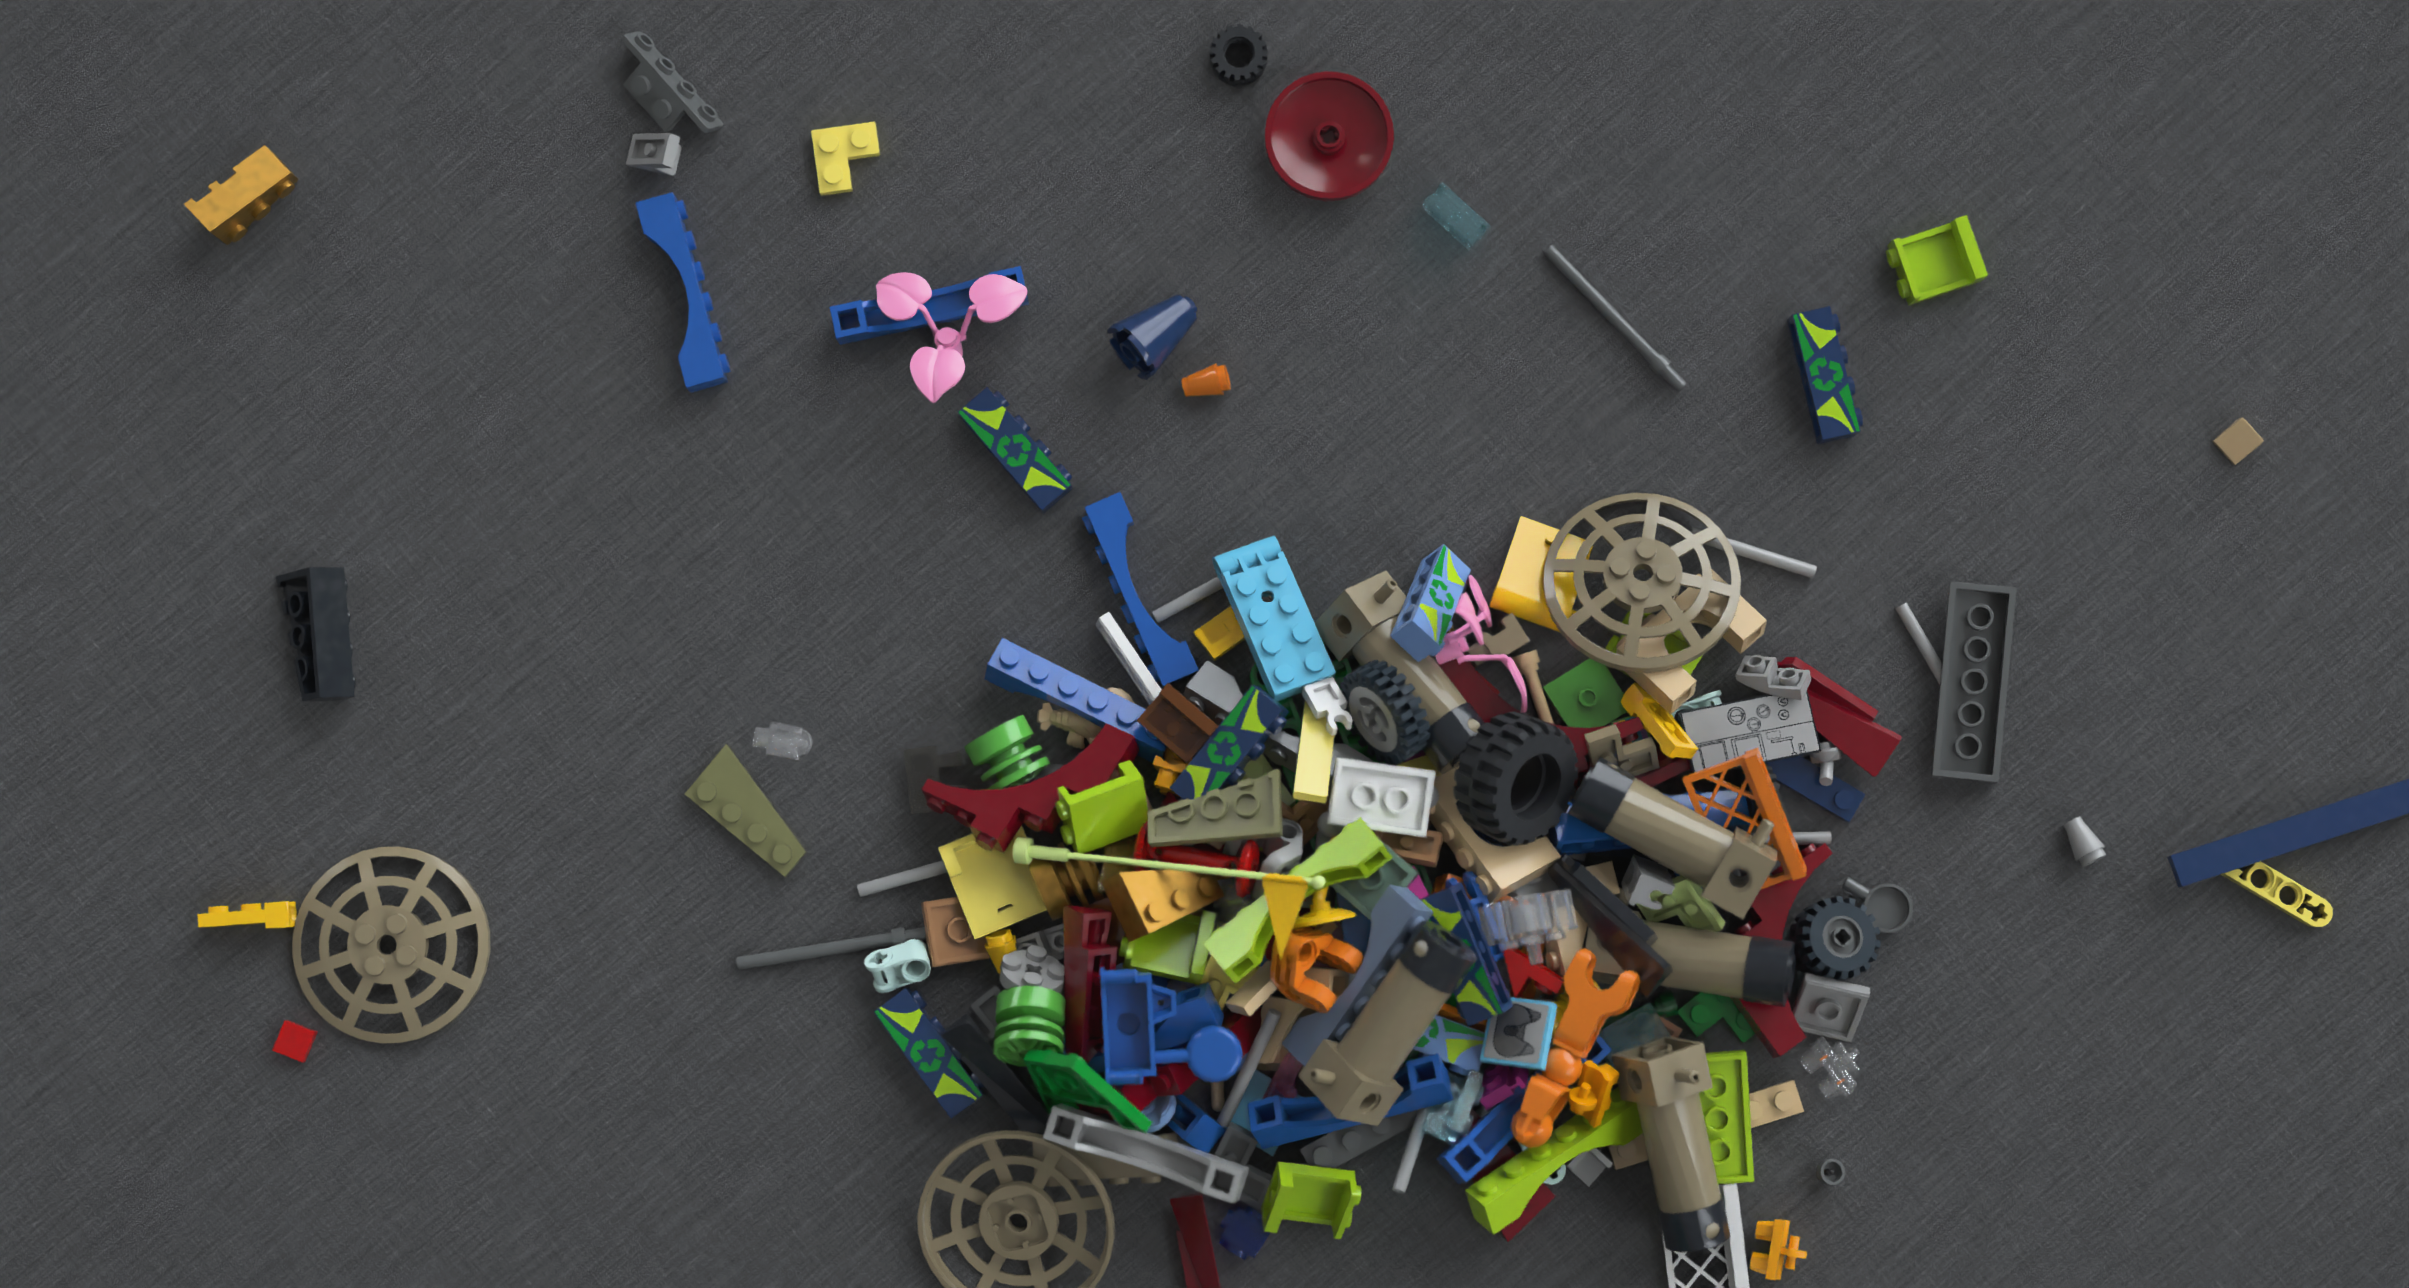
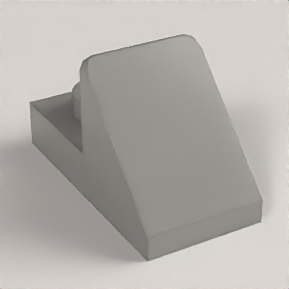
[626,133,682,175]

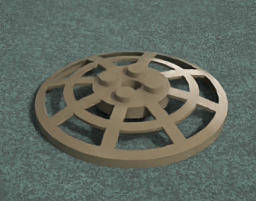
[1543,493,1741,673]
[292,847,490,1043]
[917,1130,1115,1288]

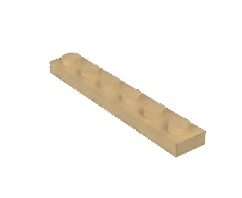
[1607,1080,1804,1170]

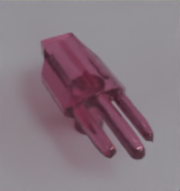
[1262,1052,1302,1099]

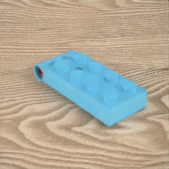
[1212,535,1336,701]

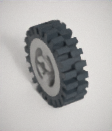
[1340,660,1430,765]

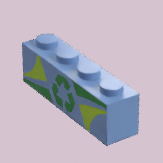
[1390,544,1471,662]
[1413,1015,1485,1076]

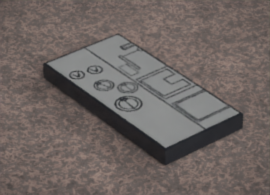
[1678,691,1821,774]

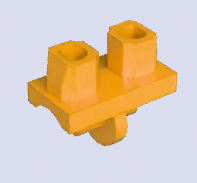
[1153,748,1193,797]
[1567,1060,1620,1128]
[1750,1219,1807,1281]

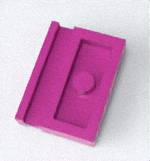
[1479,1064,1529,1110]

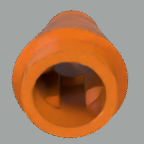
[1181,363,1231,397]

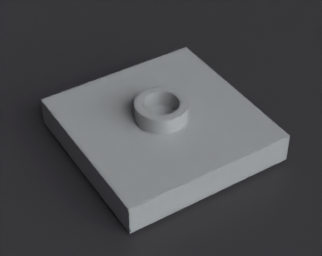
[1791,973,1870,1042]

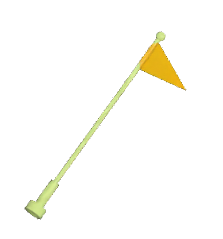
[1013,837,1325,960]

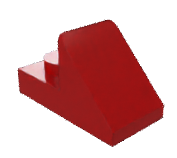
[1503,946,1565,998]

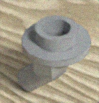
[1809,741,1841,786]

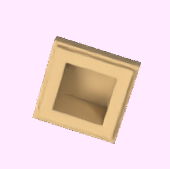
[2212,418,2264,465]

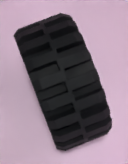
[1453,712,1578,846]

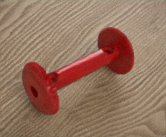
[1133,821,1260,897]

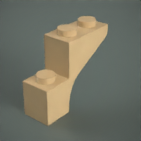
[1537,861,1620,976]
[1259,967,1349,1063]

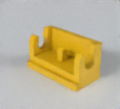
[1193,606,1245,661]

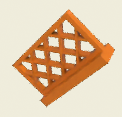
[1682,747,1807,889]

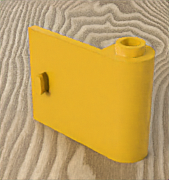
[1489,516,1593,632]

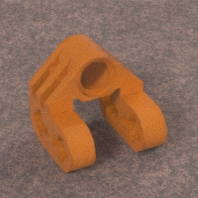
[1270,926,1364,1014]

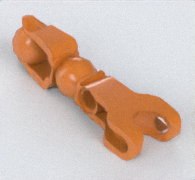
[1511,948,1641,1148]

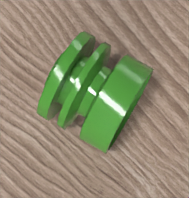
[964,715,1050,790]
[994,986,1066,1066]

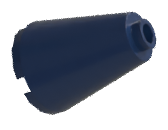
[1107,295,1197,380]

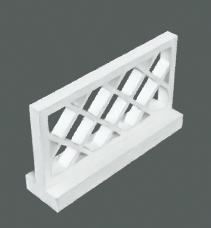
[1662,1183,1750,1288]

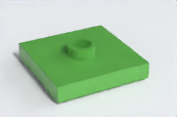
[1542,658,1627,728]

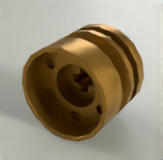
[1028,843,1104,921]

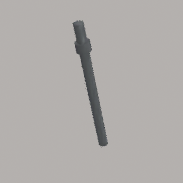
[1544,245,1687,392]
[736,927,927,970]

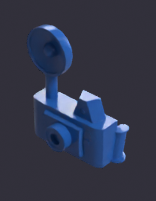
[1100,967,1243,1085]

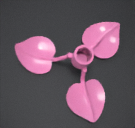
[876,272,1028,404]
[1435,575,1527,714]

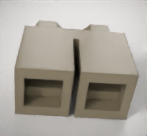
[1465,613,1530,668]

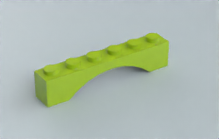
[1203,817,1393,984]
[1465,1087,1643,1235]

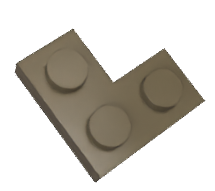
[1584,724,1660,776]

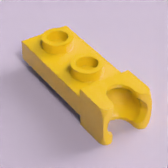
[1621,683,1698,759]
[197,901,297,929]

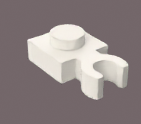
[1302,676,1353,736]

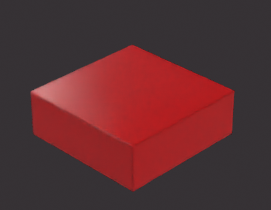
[272,1020,318,1063]

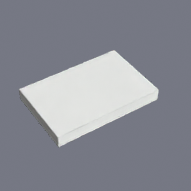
[1326,757,1435,837]

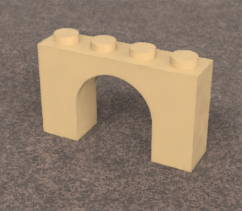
[1616,569,1767,715]
[1429,767,1561,904]

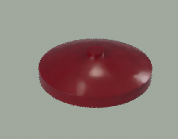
[1265,71,1394,201]

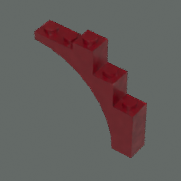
[1437,652,1644,781]
[921,723,1139,853]
[1730,843,1833,1058]
[1075,1006,1262,1120]

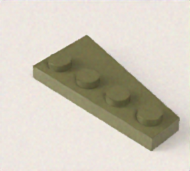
[685,744,807,877]
[1148,769,1282,847]

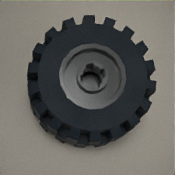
[1788,896,1881,981]

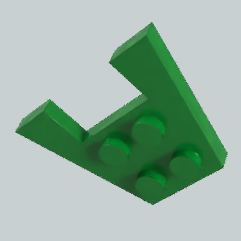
[1023,1049,1152,1133]

